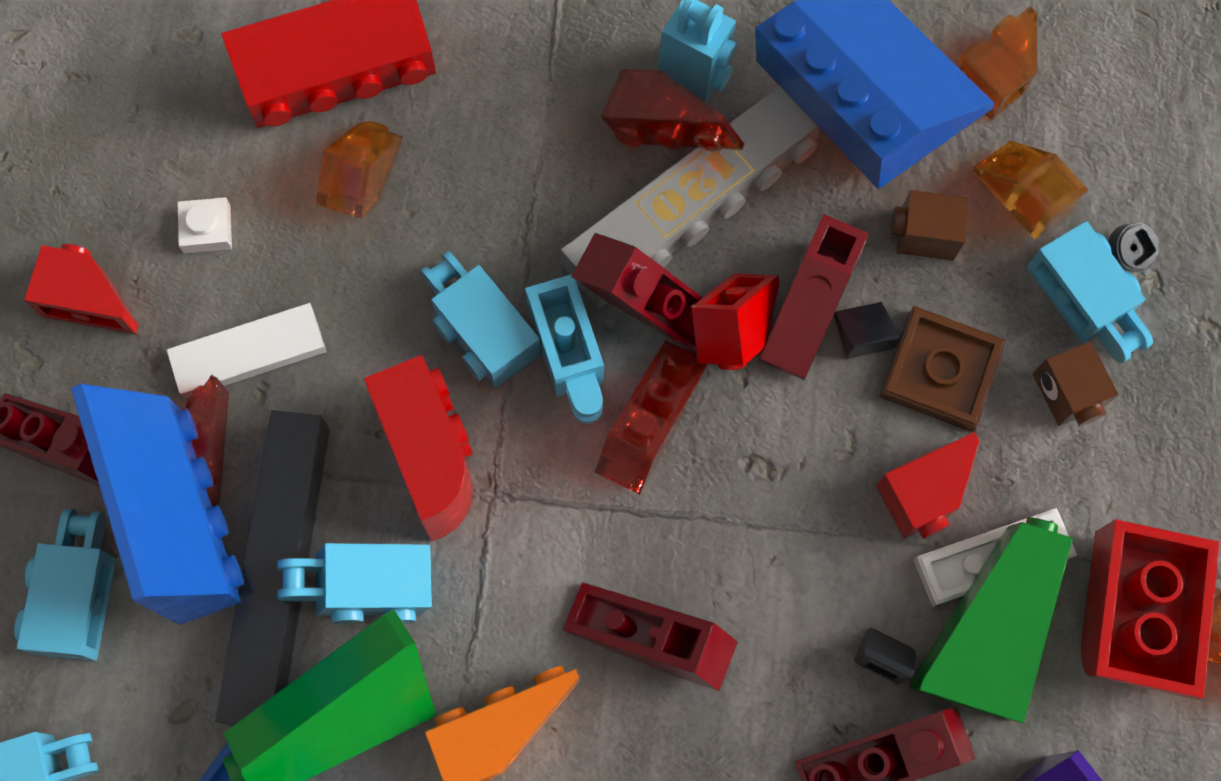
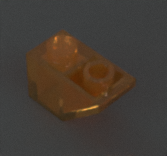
[958,6,1037,121]
[316,121,403,219]
[973,140,1088,240]

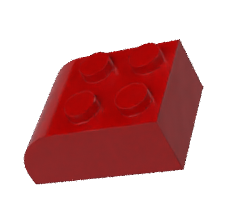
[363,355,473,541]
[1081,519,1220,700]

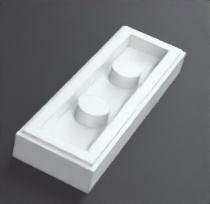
[167,303,327,399]
[913,508,1077,607]

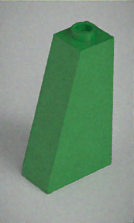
[909,517,1073,723]
[222,610,436,781]

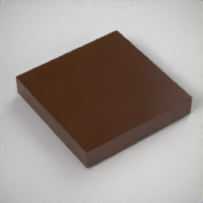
[879,306,1006,432]

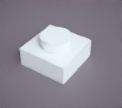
[178,197,232,254]

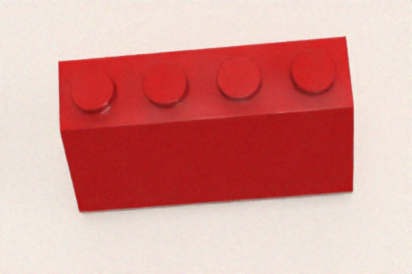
[221,0,436,128]

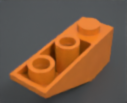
[425,666,579,781]

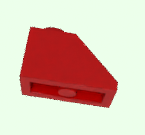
[24,244,139,334]
[691,273,779,370]
[876,432,980,540]

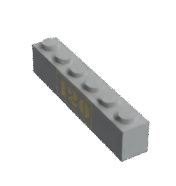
[561,86,820,309]

